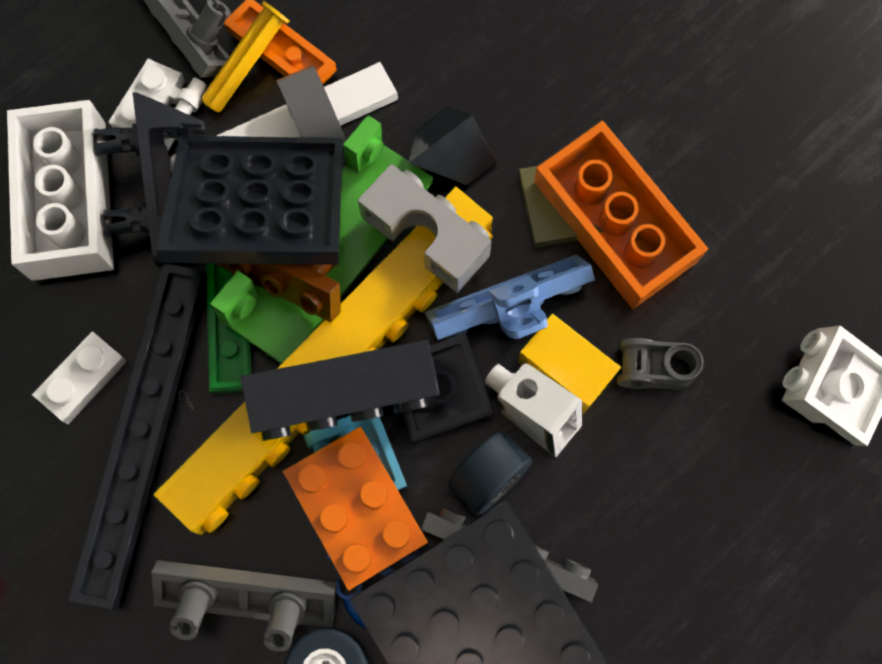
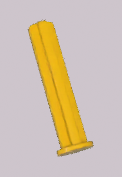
[201,1,290,112]

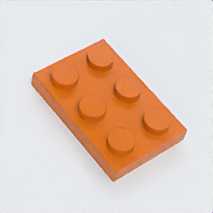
[283,426,428,591]

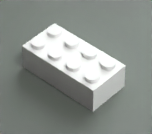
[7,100,114,281]

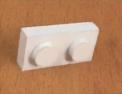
[32,331,127,424]

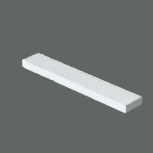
[169,62,398,173]

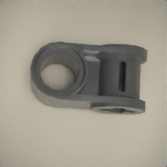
[617,338,704,390]

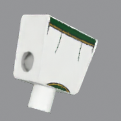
[485,363,582,458]

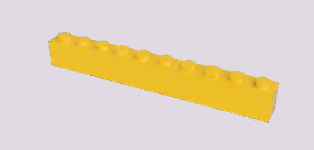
[153,187,493,535]

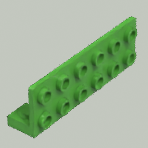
[210,115,433,364]

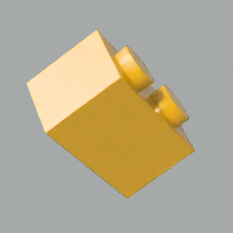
[517,314,621,415]

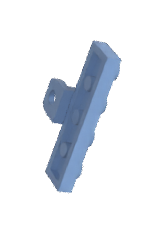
[424,254,595,340]

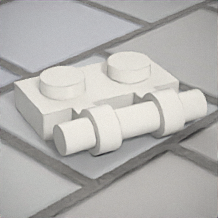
[109,59,207,150]

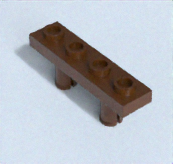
[214,263,341,323]

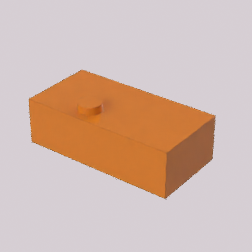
[534,120,708,310]

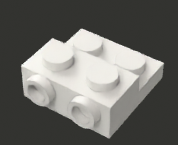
[782,326,882,446]

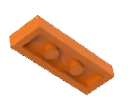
[224,0,337,84]

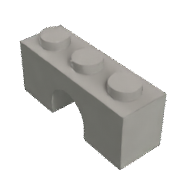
[357,164,492,293]

